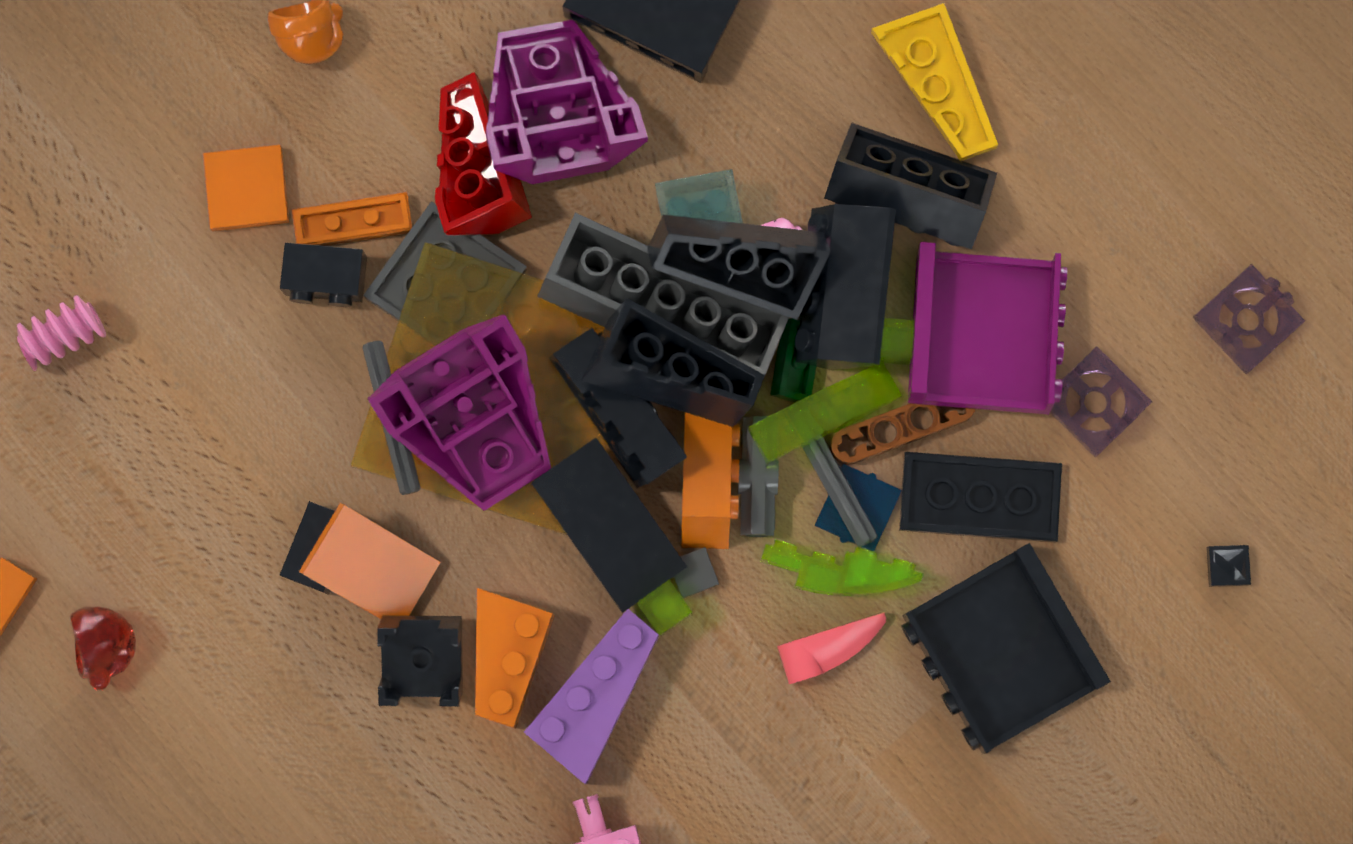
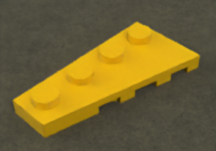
[871,3,998,161]

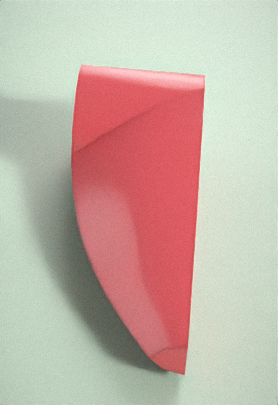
[777,612,886,684]

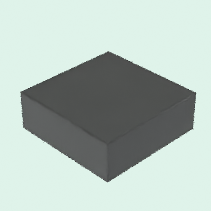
[674,547,719,599]

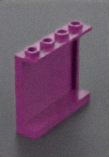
[907,242,1067,415]

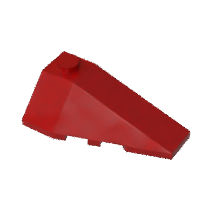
[435,72,533,235]

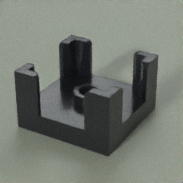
[377,615,463,707]

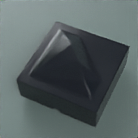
[1206,545,1251,587]

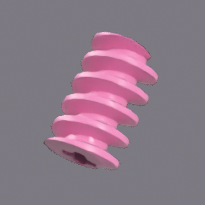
[17,295,106,371]

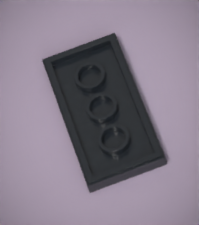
[531,438,687,613]
[899,452,1062,543]

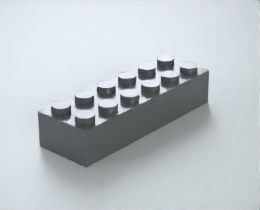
[537,213,789,375]

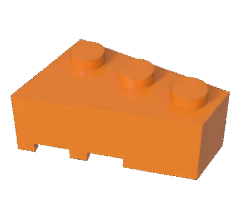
[681,412,740,549]
[475,588,555,729]

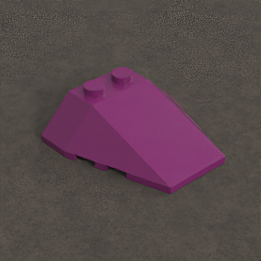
[486,20,648,184]
[367,314,551,511]

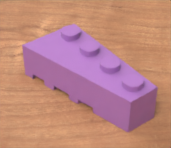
[524,609,659,785]

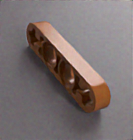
[830,403,976,465]

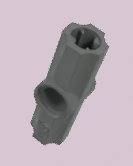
[738,416,779,537]

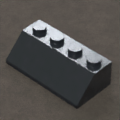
[824,122,997,250]
[795,204,896,370]

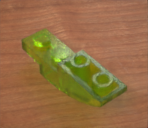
[760,540,924,597]

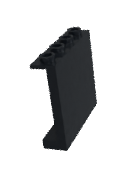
[563,0,741,83]
[901,543,1111,754]

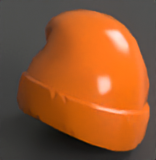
[268,0,344,64]

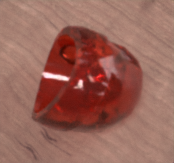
[70,606,136,690]

